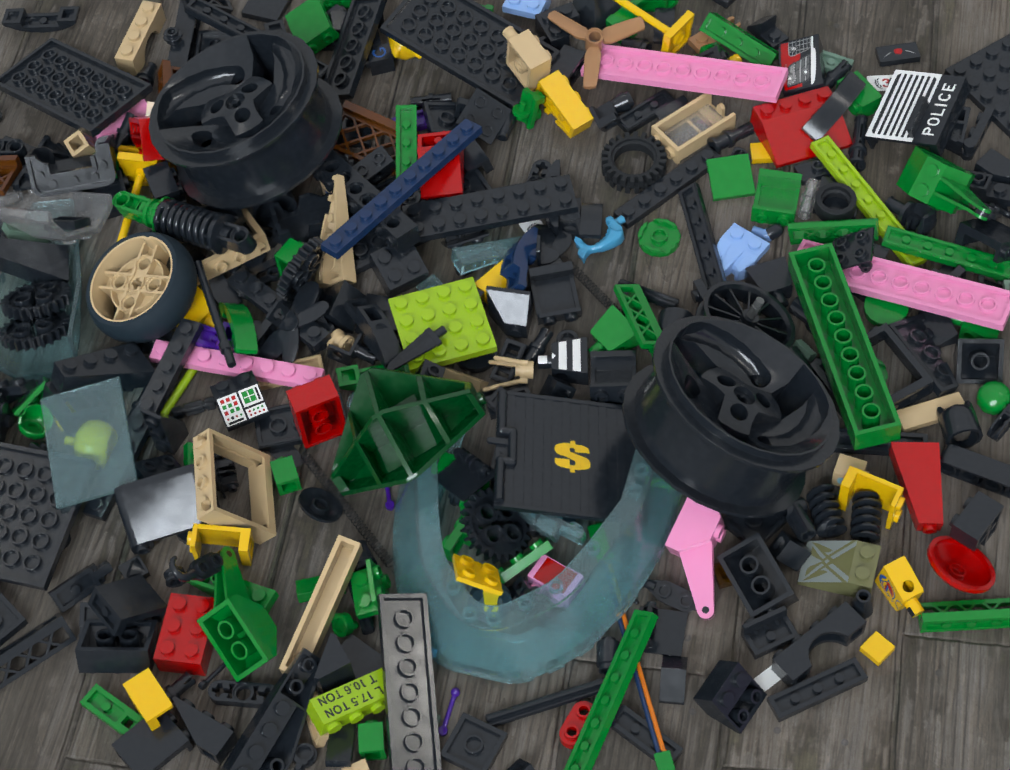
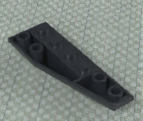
[221,648,321,770]

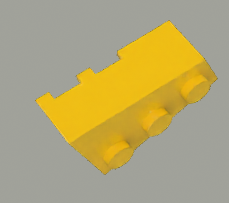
[535,70,594,139]

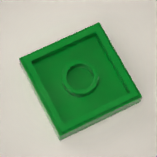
[706,153,756,202]

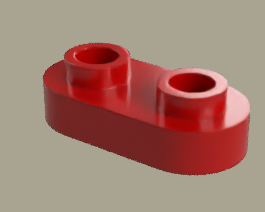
[559,701,593,749]

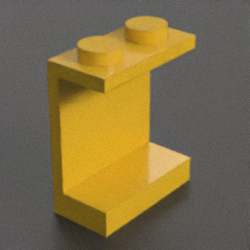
[838,466,906,530]
[187,523,254,566]

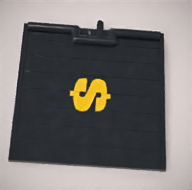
[487,390,646,527]

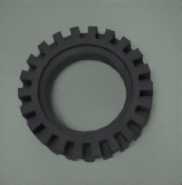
[601,131,667,194]

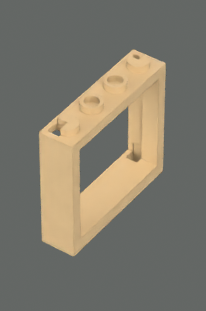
[177,208,271,286]
[193,428,276,545]

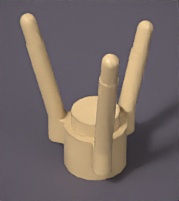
[482,356,534,392]

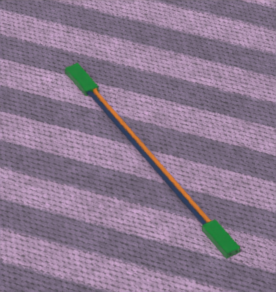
[587,523,675,770]

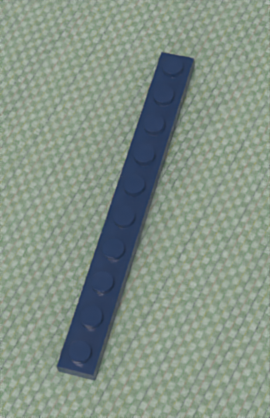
[320,119,483,260]

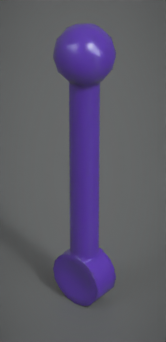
[385,487,395,511]
[438,688,460,737]

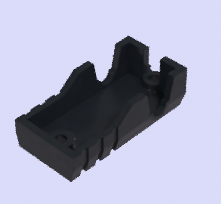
[268,192,356,246]

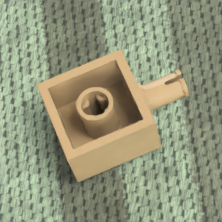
[502,26,552,91]

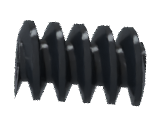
[806,484,847,538]
[850,491,882,544]

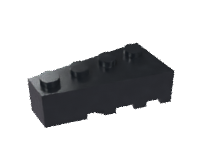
[51,342,155,396]

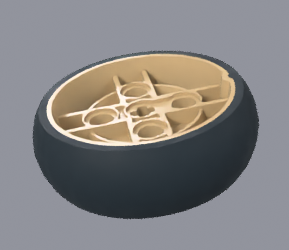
[86,232,197,344]

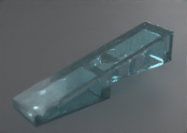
[451,236,522,275]

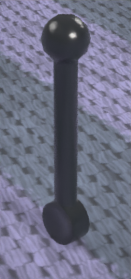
[198,662,226,690]

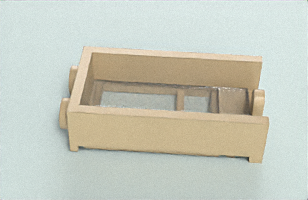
[651,93,736,165]

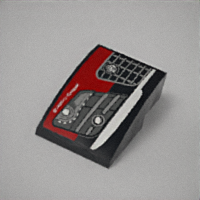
[779,34,825,97]

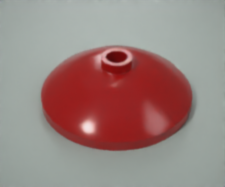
[927,536,996,594]

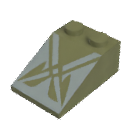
[797,540,881,598]

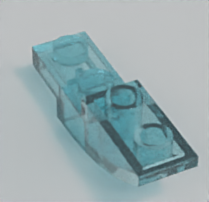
[518,512,587,546]

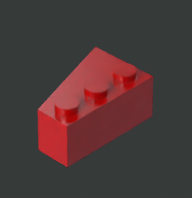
[128,116,164,162]

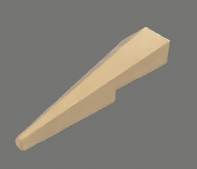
[315,174,357,288]

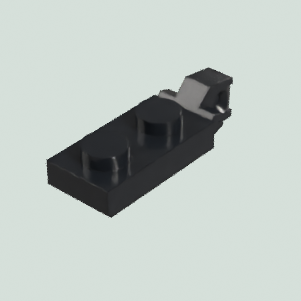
[48,560,114,613]

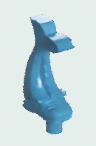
[574,215,626,263]

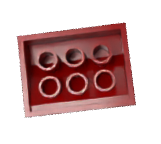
[750,86,852,168]

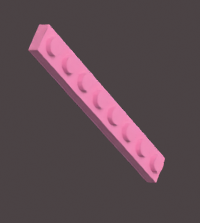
[149,339,325,387]

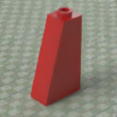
[889,442,944,534]

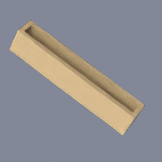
[279,535,363,674]

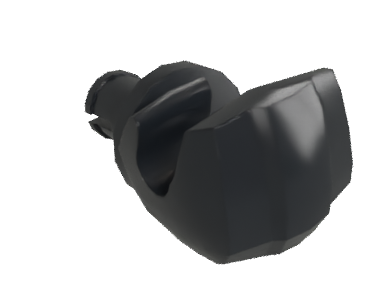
[885,196,937,236]

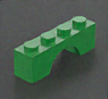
[606,0,678,44]

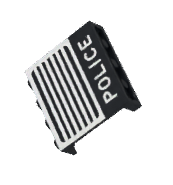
[865,70,971,157]

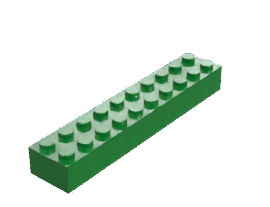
[788,243,902,450]

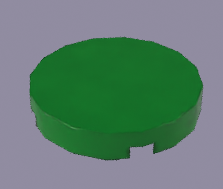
[638,218,681,257]
[864,296,909,326]

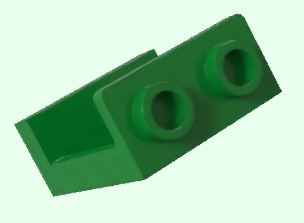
[285,0,339,54]
[751,168,802,227]

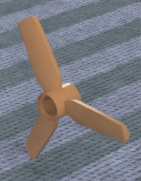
[548,10,645,90]

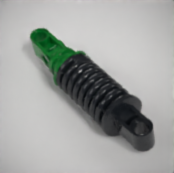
[112,191,257,255]

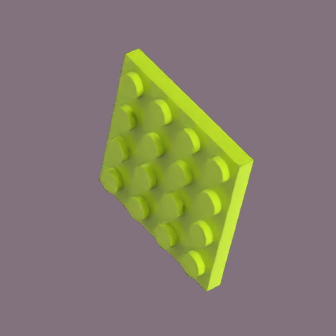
[388,277,497,373]

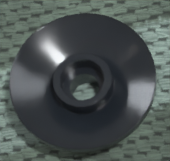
[298,487,343,523]

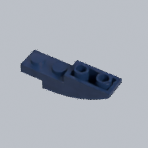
[500,226,538,291]

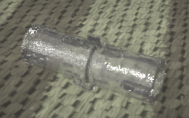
[797,178,820,220]

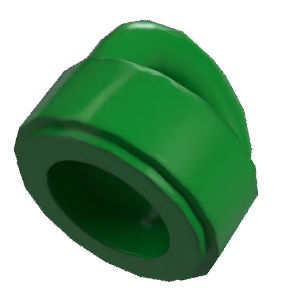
[332,612,359,637]

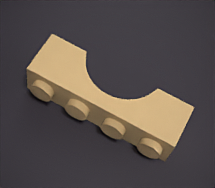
[114,0,166,76]

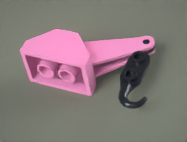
[627,497,727,620]

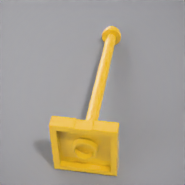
[613,0,695,53]
[116,151,161,242]

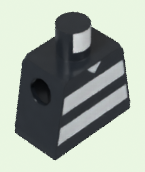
[538,337,588,385]

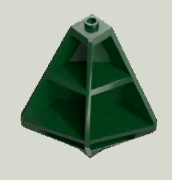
[330,367,487,496]

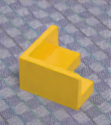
[122,668,173,731]

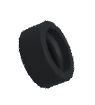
[814,182,857,221]

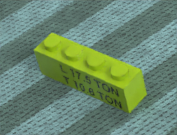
[306,668,385,736]

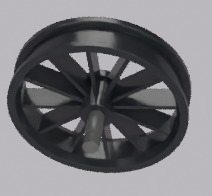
[695,281,796,348]

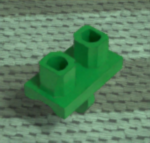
[512,87,546,130]

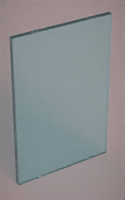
[40,377,138,509]

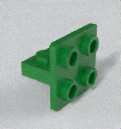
[351,558,391,620]

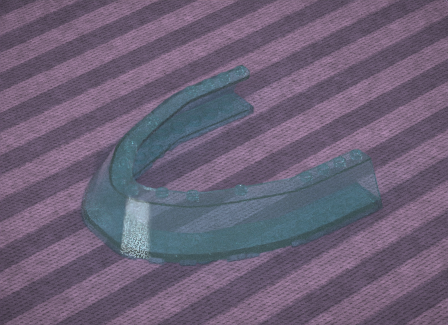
[393,434,682,683]

